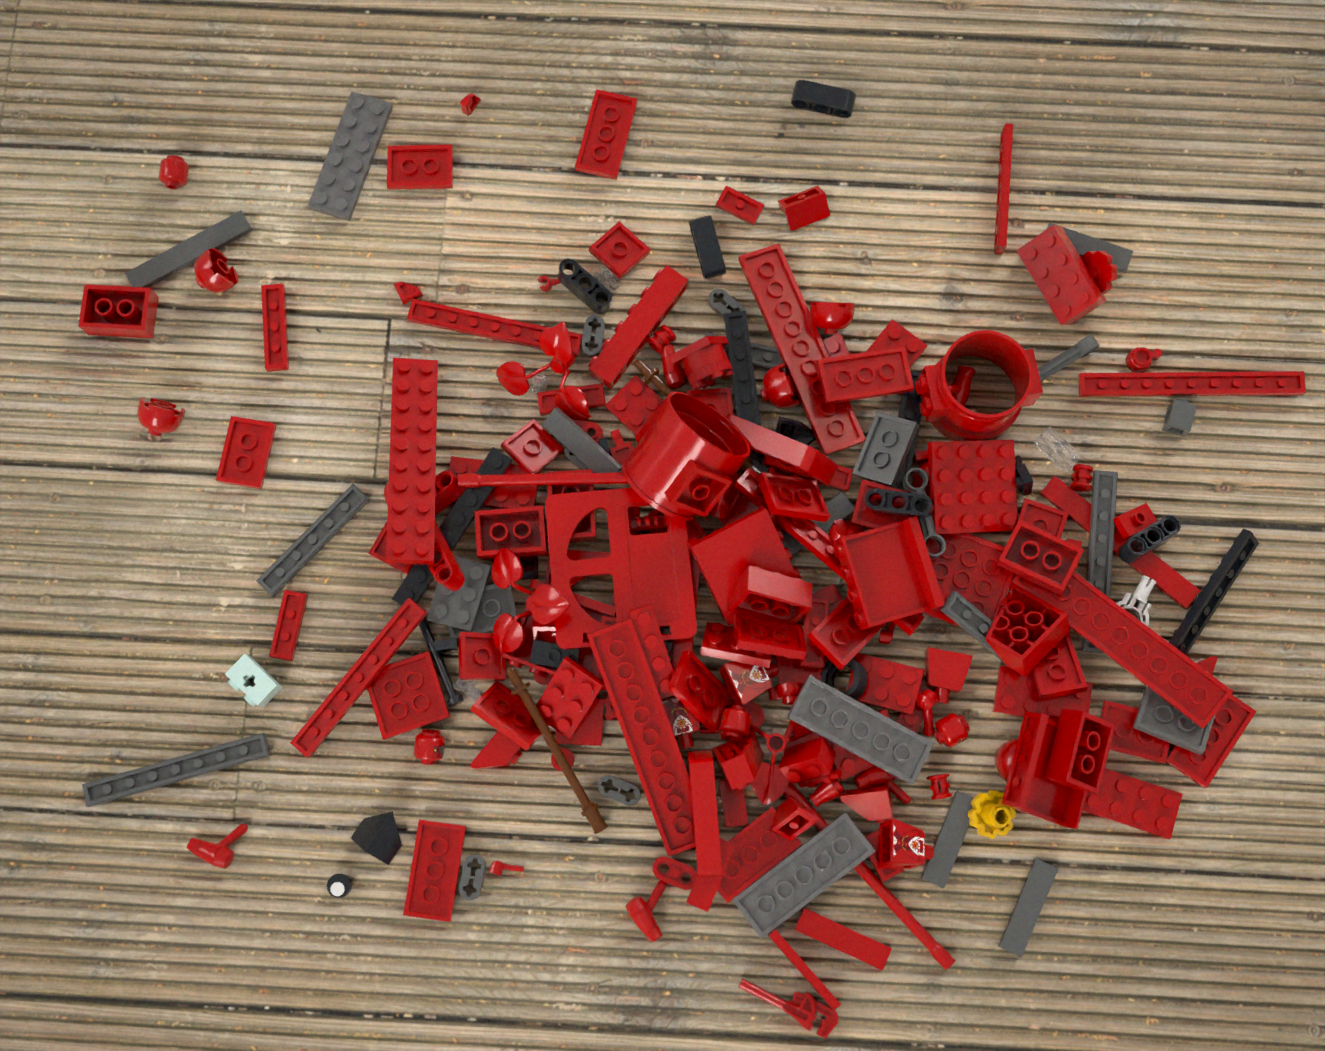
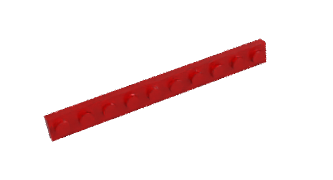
[1078,371,1306,397]
[733,468,925,636]

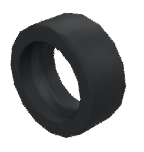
[821,659,867,700]

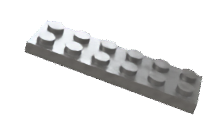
[308,91,393,221]
[787,675,934,785]
[732,812,875,939]

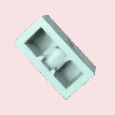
[225,654,283,707]

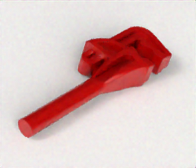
[739,978,839,1039]

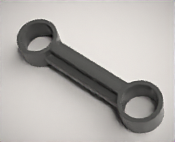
[1038,334,1100,382]
[902,468,946,559]

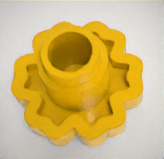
[968,790,1016,839]

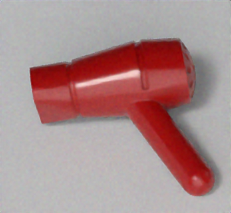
[661,345,687,389]
[947,366,976,407]
[854,766,911,804]
[187,824,248,869]
[626,880,667,942]

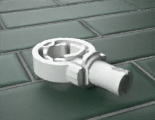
[1117,575,1156,626]

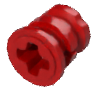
[647,325,676,355]
[1069,464,1094,492]
[926,773,952,800]

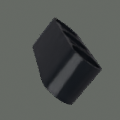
[791,80,856,118]
[689,215,726,279]
[558,259,612,314]
[865,489,934,518]
[1118,515,1181,564]

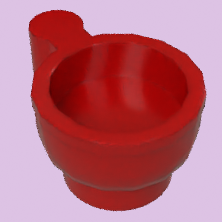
[1125,347,1162,373]
[768,682,802,705]

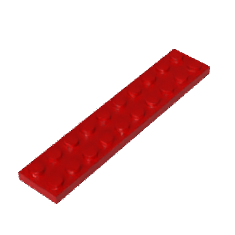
[738,243,866,456]
[386,358,438,565]
[1011,571,1233,729]
[587,618,696,857]

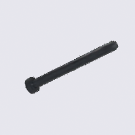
[419,617,464,707]

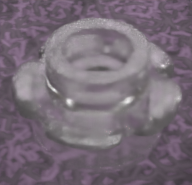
[527,371,548,392]

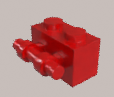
[779,737,842,788]

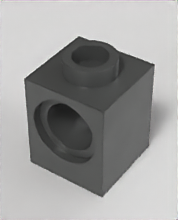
[1162,399,1197,437]

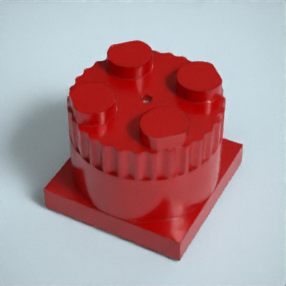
[670,336,733,390]

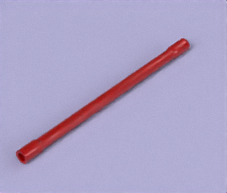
[458,472,629,488]
[783,783,956,970]

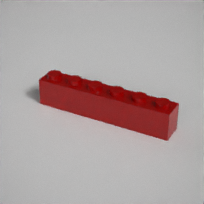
[588,265,688,390]

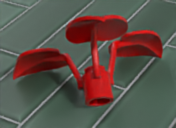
[496,322,591,421]
[491,548,571,655]
[725,701,822,805]

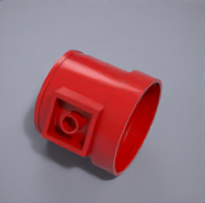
[916,330,1043,441]
[622,391,750,521]

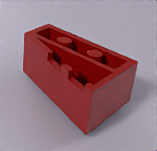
[711,730,765,790]

